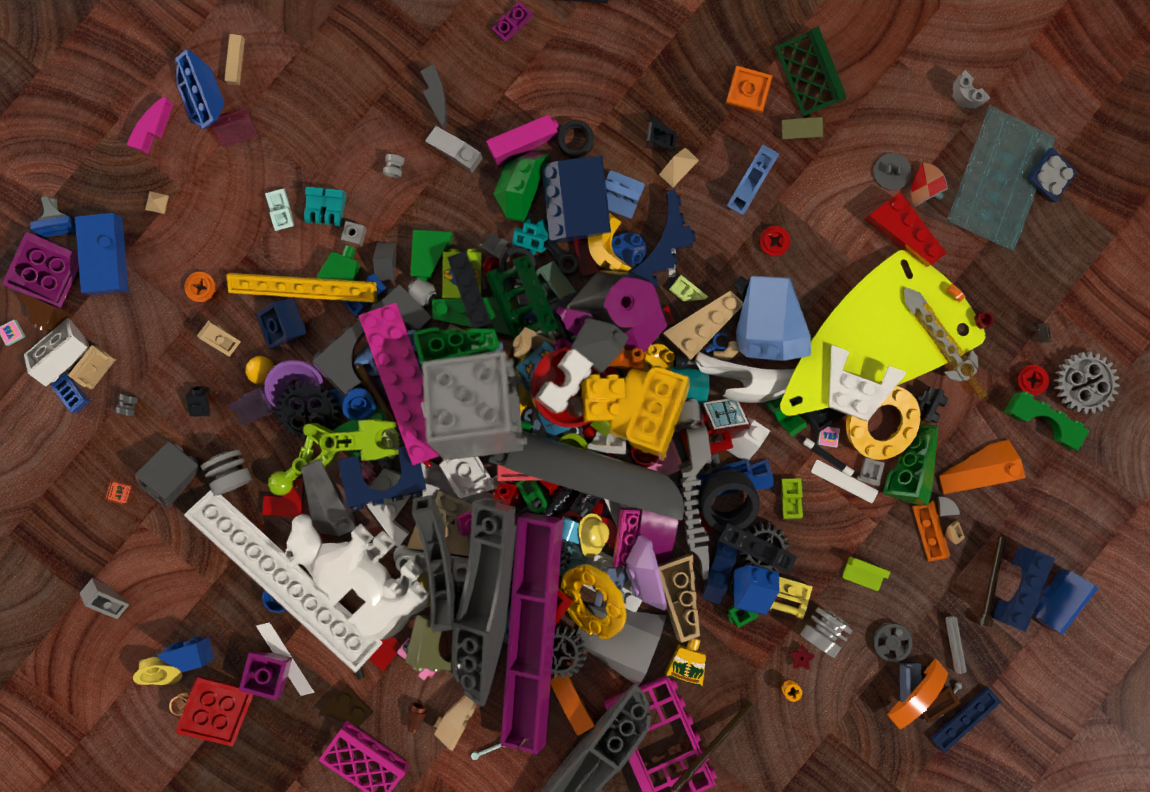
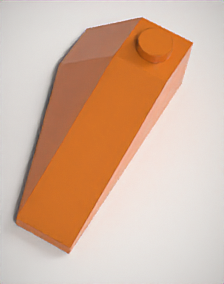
[938,440,1026,494]

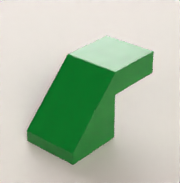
[765,396,807,437]

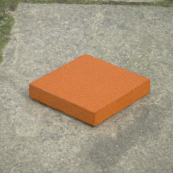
[726,66,773,114]

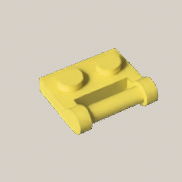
[769,576,813,619]

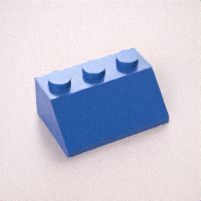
[1032,569,1098,635]

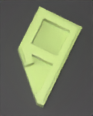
[669,275,708,302]

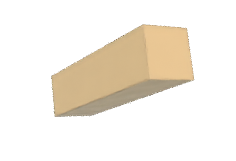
[224,34,245,85]

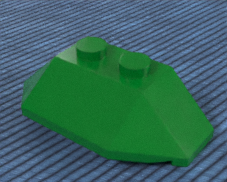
[494,151,550,222]

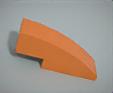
[550,674,595,736]

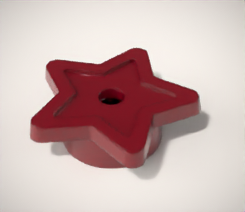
[789,645,815,670]

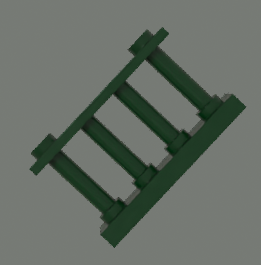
[485,255,559,341]

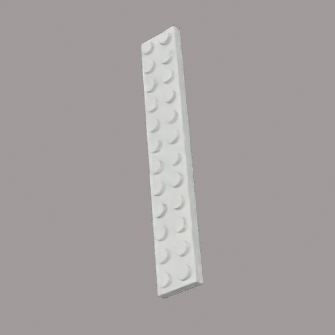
[184,490,383,673]

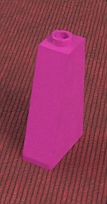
[486,115,560,167]

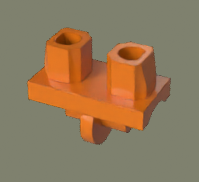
[608,348,646,373]

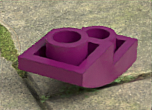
[492,1,533,42]

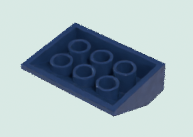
[541,156,611,243]

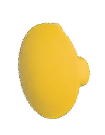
[643,343,675,373]

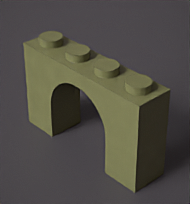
[405,615,453,673]

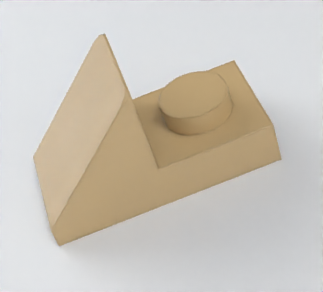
[197,320,241,357]

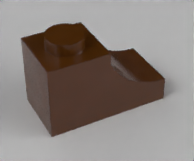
[17,292,64,331]

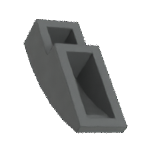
[420,64,447,130]

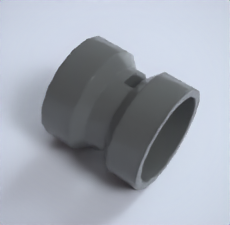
[114,393,139,416]

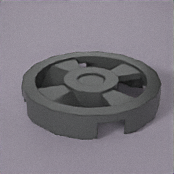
[873,623,912,662]

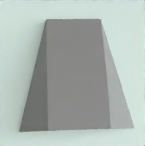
[576,605,666,687]

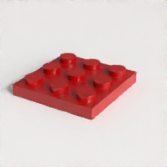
[175,675,253,747]

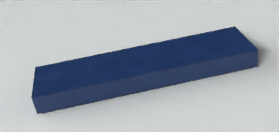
[929,686,1001,753]

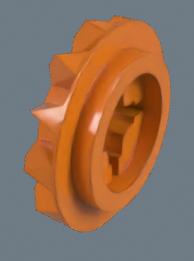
[185,272,216,302]

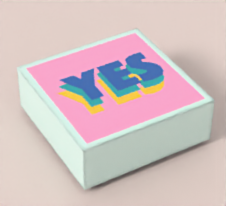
[0,320,26,346]
[817,427,840,447]

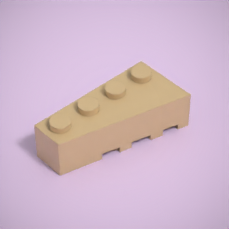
[662,291,744,361]

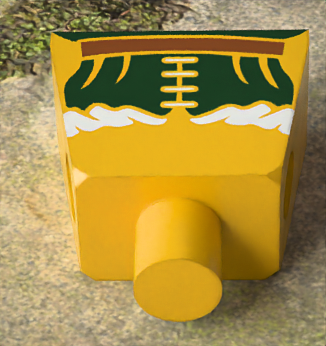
[665,638,706,687]

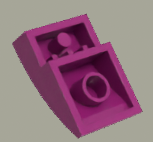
[636,509,678,563]

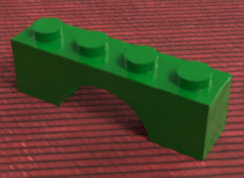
[1004,391,1089,451]

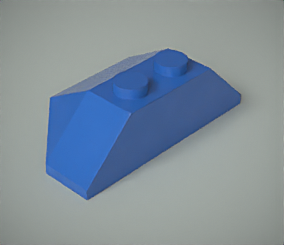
[175,49,225,129]

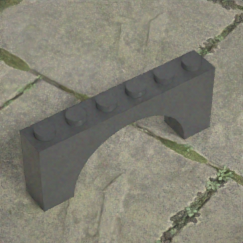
[313,285,432,397]

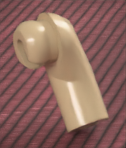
[713,341,739,361]

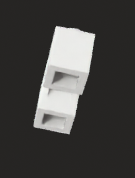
[534,349,593,413]

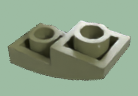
[782,117,823,140]

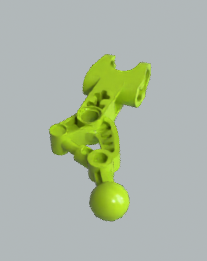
[268,419,399,496]

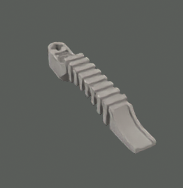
[680,426,711,579]

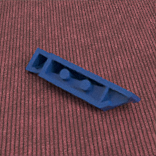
[680,459,774,498]

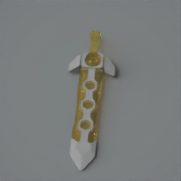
[904,288,988,399]

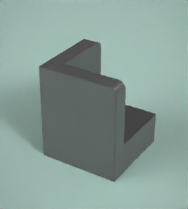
[479,233,510,259]

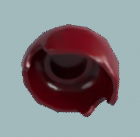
[631,447,659,468]

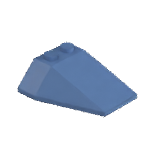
[736,276,811,361]

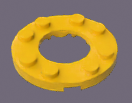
[846,384,920,460]
[561,564,626,639]

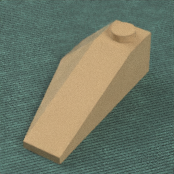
[434,695,477,751]

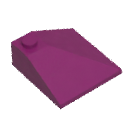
[2,232,79,308]

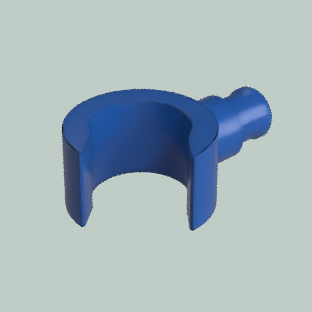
[704,332,728,354]

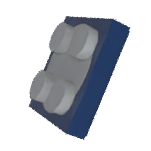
[1027,148,1077,203]

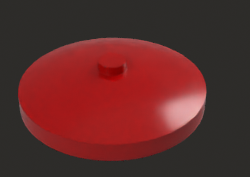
[530,347,607,428]

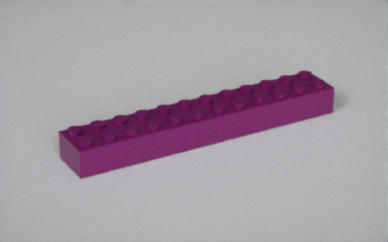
[501,512,564,754]

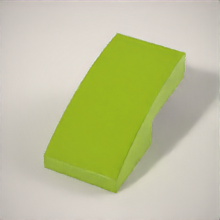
[781,478,803,519]

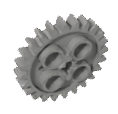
[1054,352,1120,414]

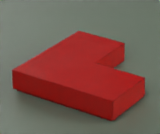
[262,479,305,517]

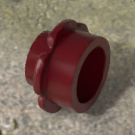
[974,311,994,330]

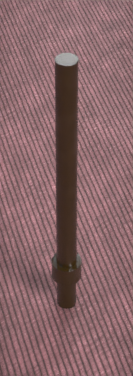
[671,701,754,792]

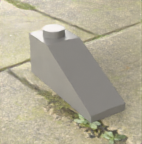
[425,126,483,174]

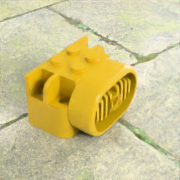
[609,367,690,461]

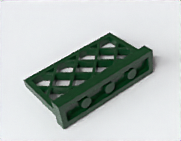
[775,26,847,117]

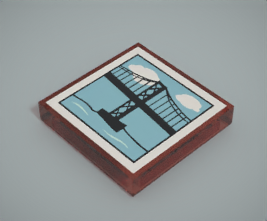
[701,398,751,435]

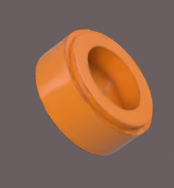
[946,284,965,302]

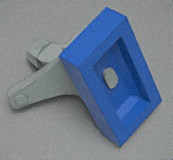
[30,196,76,238]

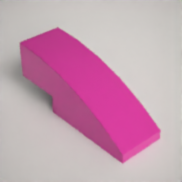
[127,97,173,154]

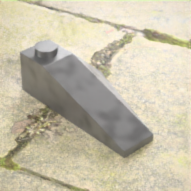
[301,458,356,536]

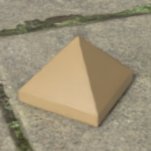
[145,192,169,214]
[945,520,965,544]

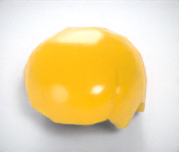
[245,356,275,385]

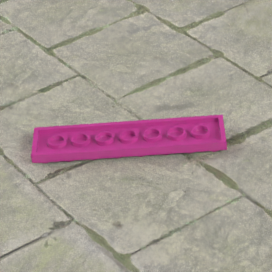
[359,303,440,465]

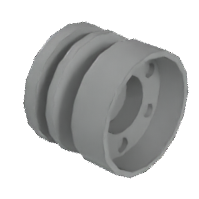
[201,450,253,496]
[800,607,853,658]

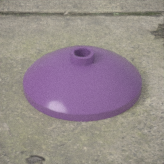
[264,360,324,410]

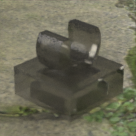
[1030,323,1052,343]

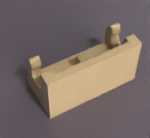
[68,345,116,389]

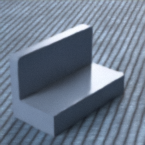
[900,663,921,702]

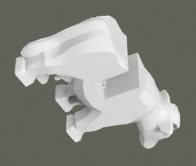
[285,514,430,640]

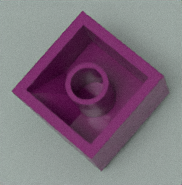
[239,652,292,700]

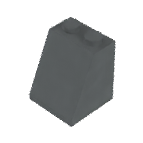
[135,441,199,510]

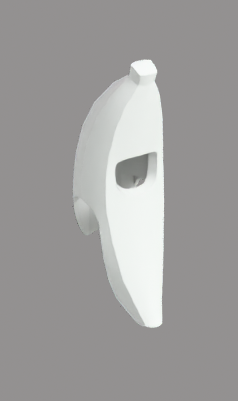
[695,352,795,403]

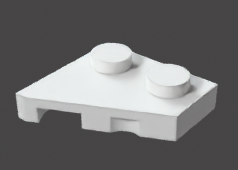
[588,431,626,454]

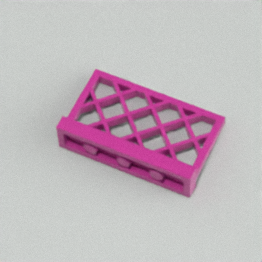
[318,720,410,792]

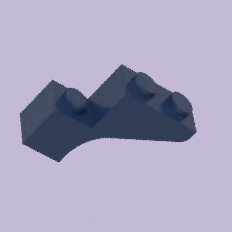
[701,531,738,604]

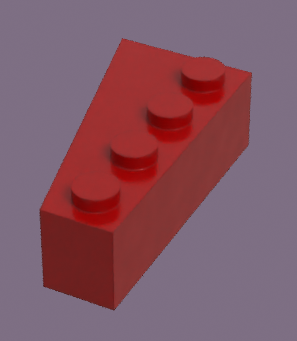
[864,192,947,267]

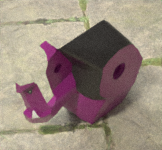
[552,270,667,352]

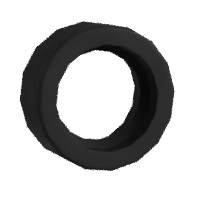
[558,120,594,159]
[499,246,536,284]

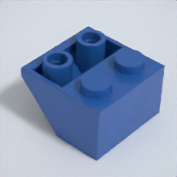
[158,636,214,672]

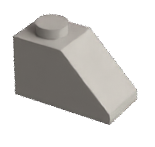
[80,578,130,619]

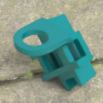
[512,218,549,255]

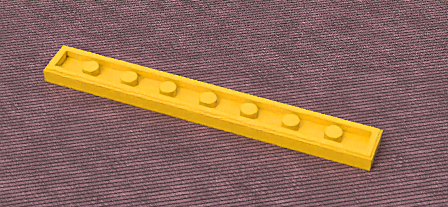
[227,273,377,303]

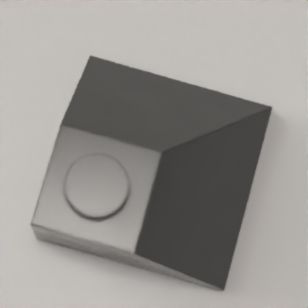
[570,318,628,373]

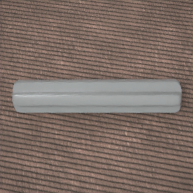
[945,616,967,674]

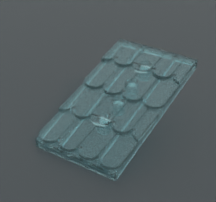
[947,105,1055,251]

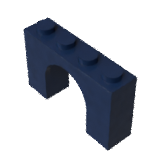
[338,446,426,511]
[991,546,1055,632]

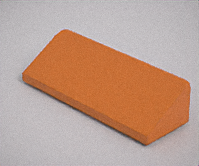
[912,500,950,562]

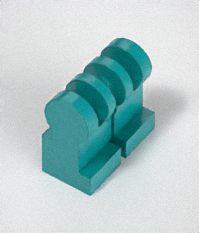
[304,187,347,227]

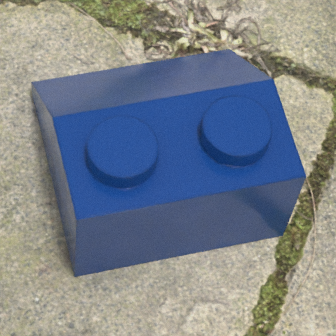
[734,565,780,615]

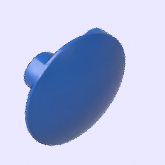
[612,232,647,270]

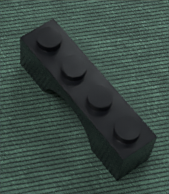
[447,251,494,329]

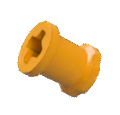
[782,680,802,702]

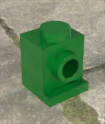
[727,605,759,628]

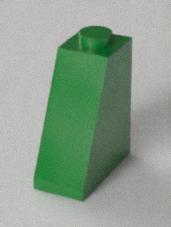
[410,230,454,281]

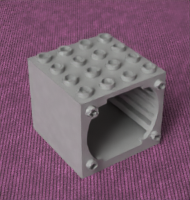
[423,352,527,460]

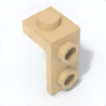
[513,327,556,359]

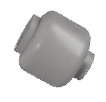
[408,279,437,307]

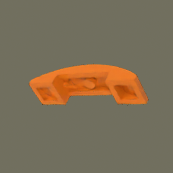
[887,659,948,729]

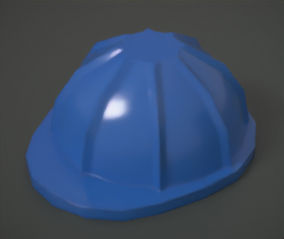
[342,388,376,421]

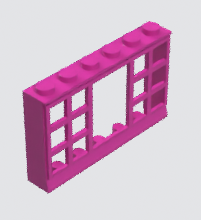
[604,674,717,792]

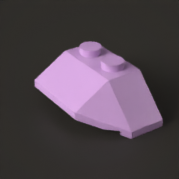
[626,535,667,611]

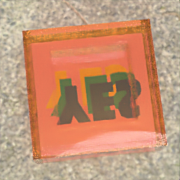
[105,481,131,505]

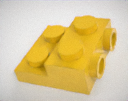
[581,375,626,422]

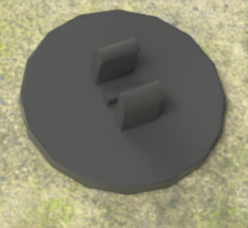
[873,153,912,191]

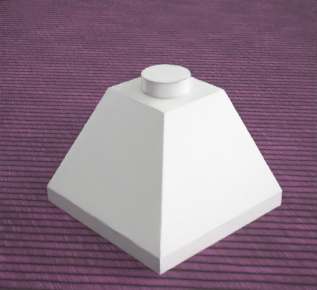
[714,416,770,461]

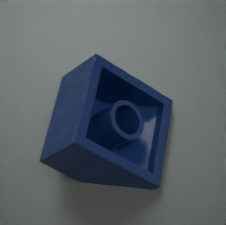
[256,298,307,350]

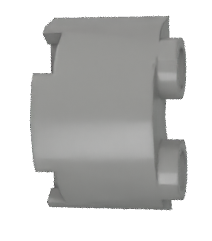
[952,70,990,109]
[674,399,704,432]

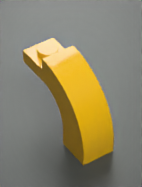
[588,213,631,272]

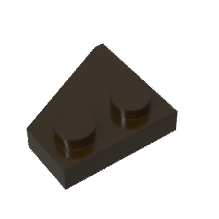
[319,684,374,727]

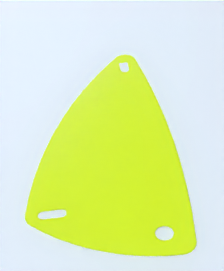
[780,250,985,416]

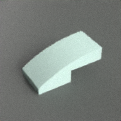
[265,188,294,231]

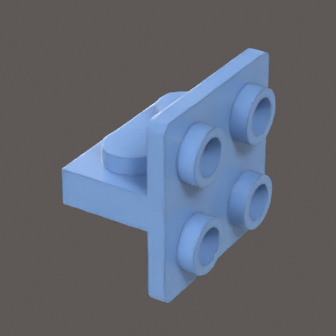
[605,171,645,219]

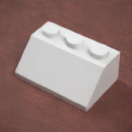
[24,318,90,386]

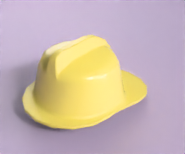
[578,513,609,558]
[133,657,183,685]

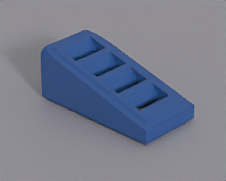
[50,372,91,414]

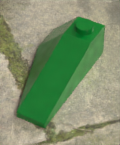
[413,328,500,370]
[883,424,938,505]

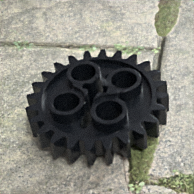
[276,380,340,440]

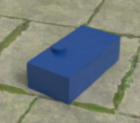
[75,213,129,296]

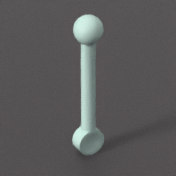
[471,743,504,760]

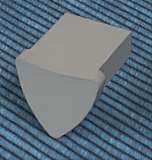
[857,458,885,486]

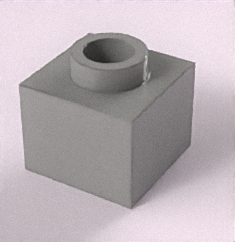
[341,221,367,247]

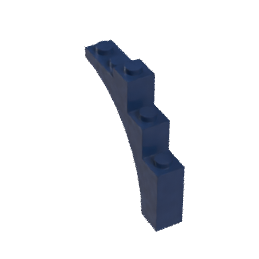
[628,189,696,288]

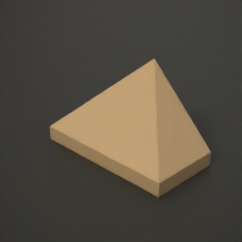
[659,148,699,188]

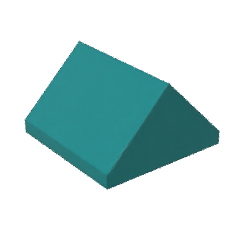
[670,367,710,408]

